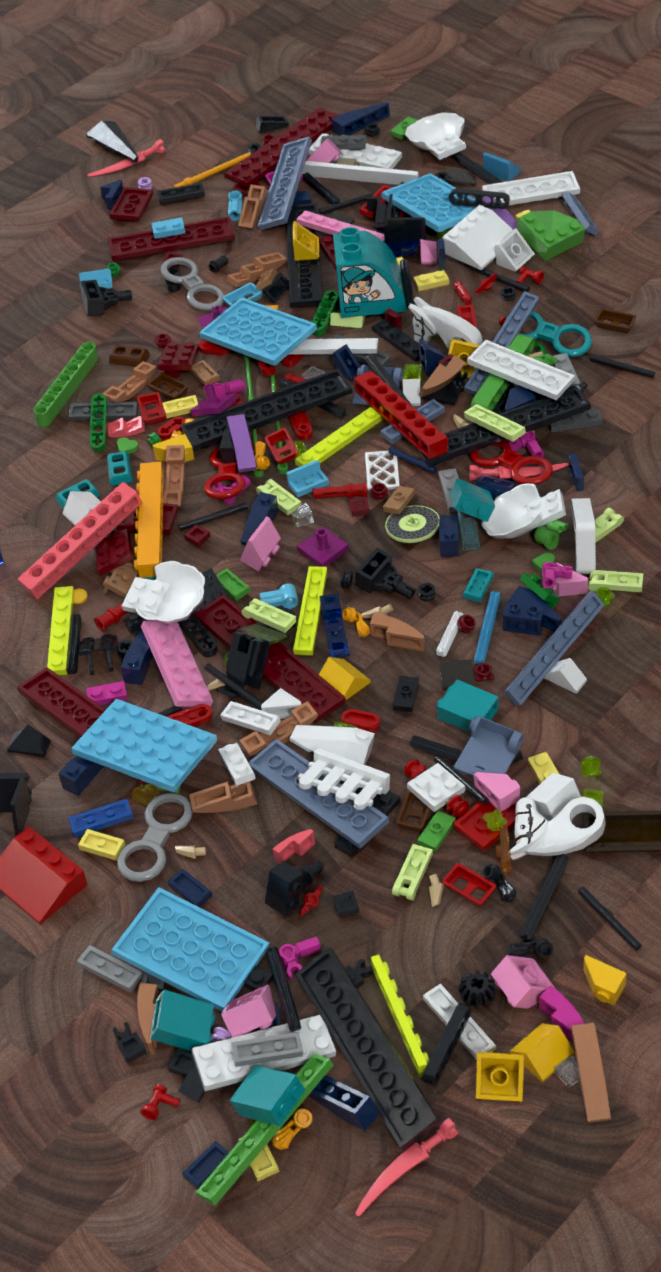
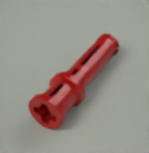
[313,482,368,499]
[94,603,128,632]

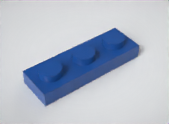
[68,799,134,838]

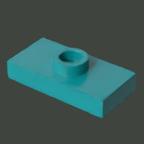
[463,568,494,603]

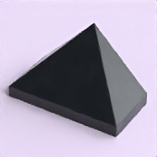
[262,272,289,303]
[7,725,51,757]

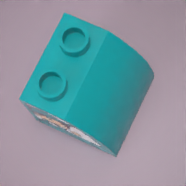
[333,227,407,318]

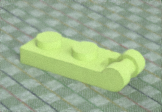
[256,479,301,515]
[574,508,624,543]
[588,570,643,592]
[242,599,296,633]
[392,844,433,901]

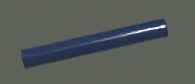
[388,446,437,474]

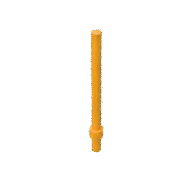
[173,152,251,188]

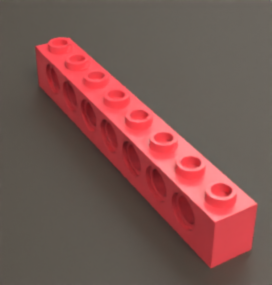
[18,482,142,600]

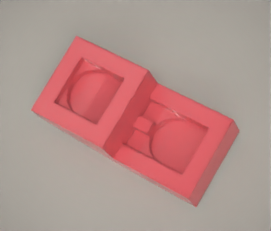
[108,416,145,438]
[273,829,315,864]

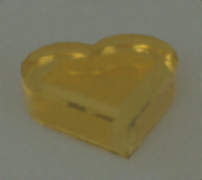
[131,785,159,808]

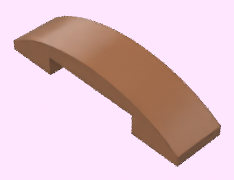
[102,361,157,402]
[163,445,185,507]
[239,701,318,756]

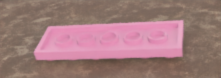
[141,621,213,707]

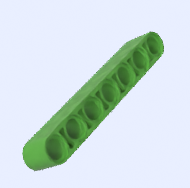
[471,334,535,411]
[33,341,98,427]

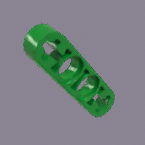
[312,290,339,336]
[90,393,108,453]

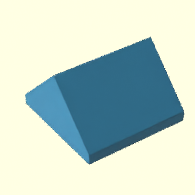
[483,152,522,182]

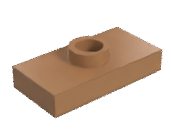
[256,267,277,291]
[190,360,220,385]
[383,486,415,515]

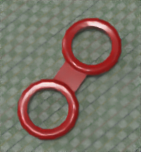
[469,440,553,485]
[204,447,246,499]

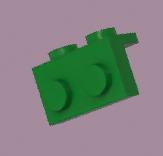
[520,573,560,609]

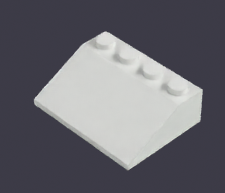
[442,205,513,270]

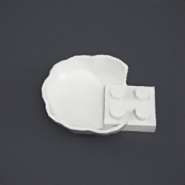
[405,113,466,160]
[481,483,566,540]
[122,561,205,624]

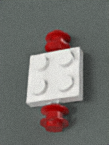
[404,759,469,818]

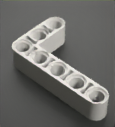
[571,498,596,574]

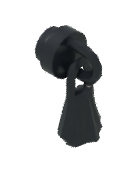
[483,864,517,902]
[507,939,553,958]

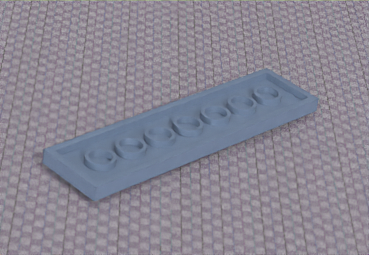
[258,136,312,230]
[248,739,389,849]

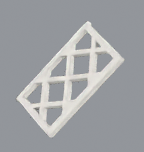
[365,451,399,491]

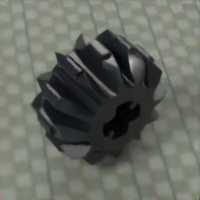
[458,970,497,1009]

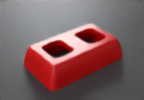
[137,392,166,425]
[265,428,298,465]
[442,863,496,907]

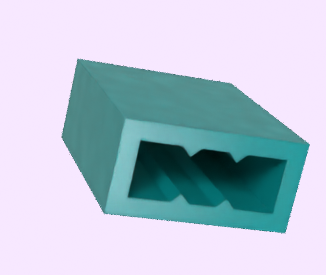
[449,478,495,522]
[436,680,499,733]
[150,990,215,1051]
[230,1065,305,1126]

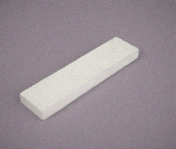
[423,984,496,1060]

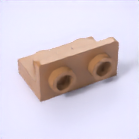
[102,562,139,598]

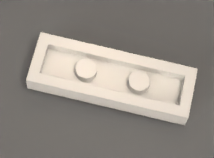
[220,701,281,735]
[218,743,255,786]

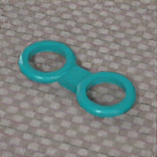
[506,311,592,357]

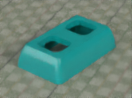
[107,451,133,486]
[56,479,100,510]

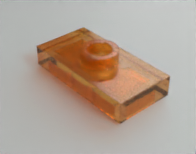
[496,827,511,875]

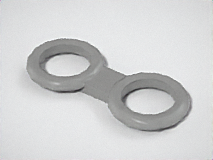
[161,257,225,311]
[117,793,193,882]

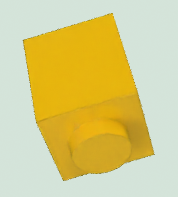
[153,434,194,462]
[584,955,627,1005]

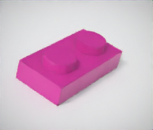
[86,681,128,705]

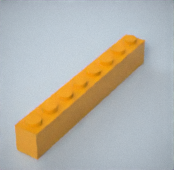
[134,462,164,578]

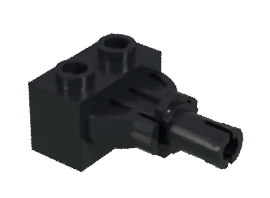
[81,280,132,316]
[355,547,416,599]
[265,859,324,915]

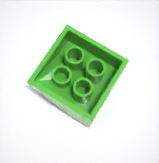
[517,210,585,261]

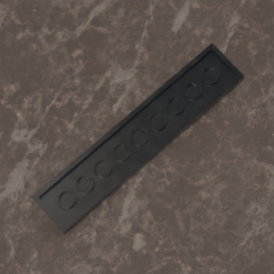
[287,203,322,308]
[180,368,353,451]
[416,387,591,467]
[296,947,440,1150]

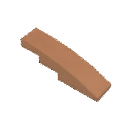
[227,252,288,288]
[571,1023,611,1123]

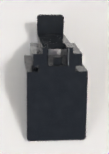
[367,194,426,245]
[218,623,290,698]
[0,773,32,836]

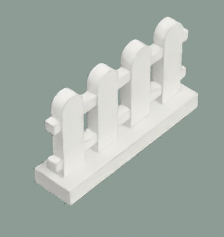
[298,748,390,810]

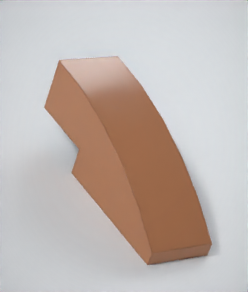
[238,185,268,229]
[419,355,466,397]
[370,612,425,651]
[189,781,257,813]
[137,983,160,1055]

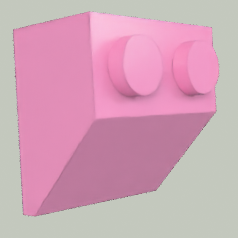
[240,516,281,572]
[491,955,555,1008]
[221,985,276,1038]

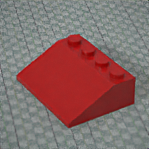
[0,826,88,925]

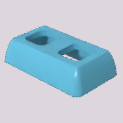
[222,283,263,307]

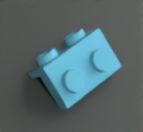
[152,218,185,239]
[79,269,113,290]
[286,460,329,498]

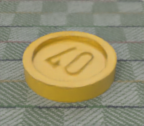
[73,589,88,604]

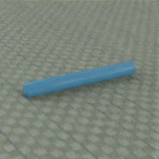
[474,591,501,665]

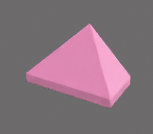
[420,239,437,265]

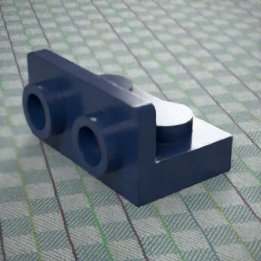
[476,475,517,501]
[503,601,544,636]

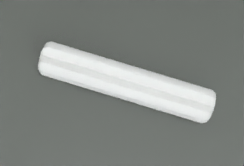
[436,611,463,657]

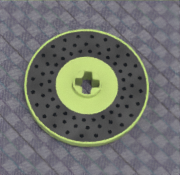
[385,506,440,543]

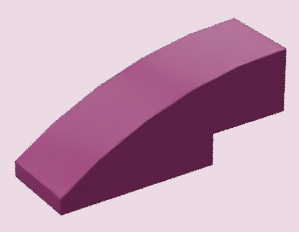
[539,985,585,1043]

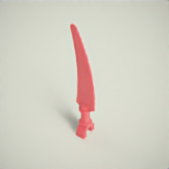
[88,139,165,177]
[469,463,568,480]
[356,1118,458,1216]

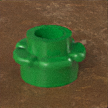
[106,263,121,277]
[147,432,162,447]

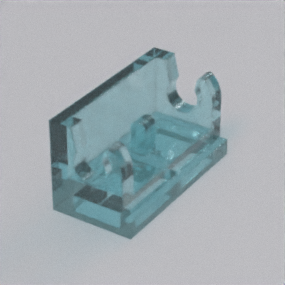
[457,511,481,551]

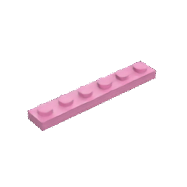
[297,211,385,241]

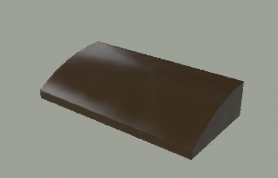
[583,810,661,853]

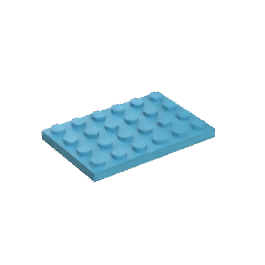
[381,173,476,232]
[199,297,317,366]
[71,699,217,792]
[112,887,269,1011]

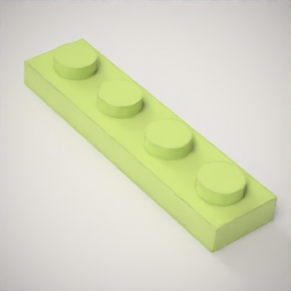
[464,404,526,442]

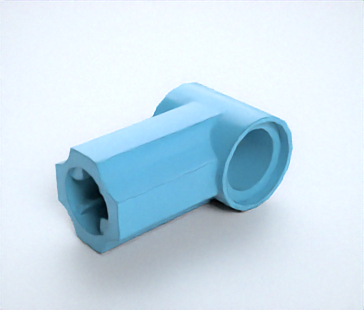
[228,191,243,221]
[260,584,298,609]

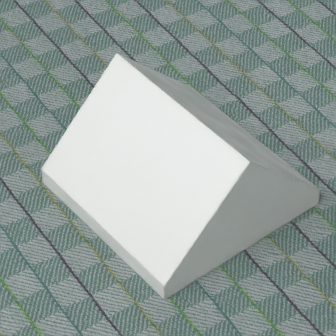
[496,228,535,272]
[63,491,101,526]
[526,773,581,821]

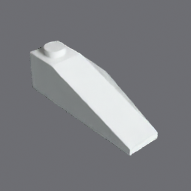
[290,725,375,765]

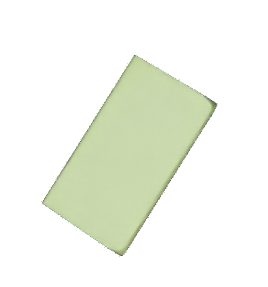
[330,312,366,328]

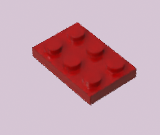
[453,802,517,852]

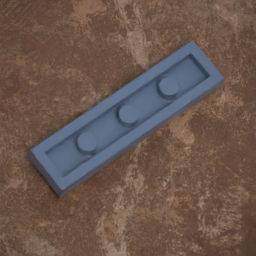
[562,190,600,236]
[381,399,445,444]

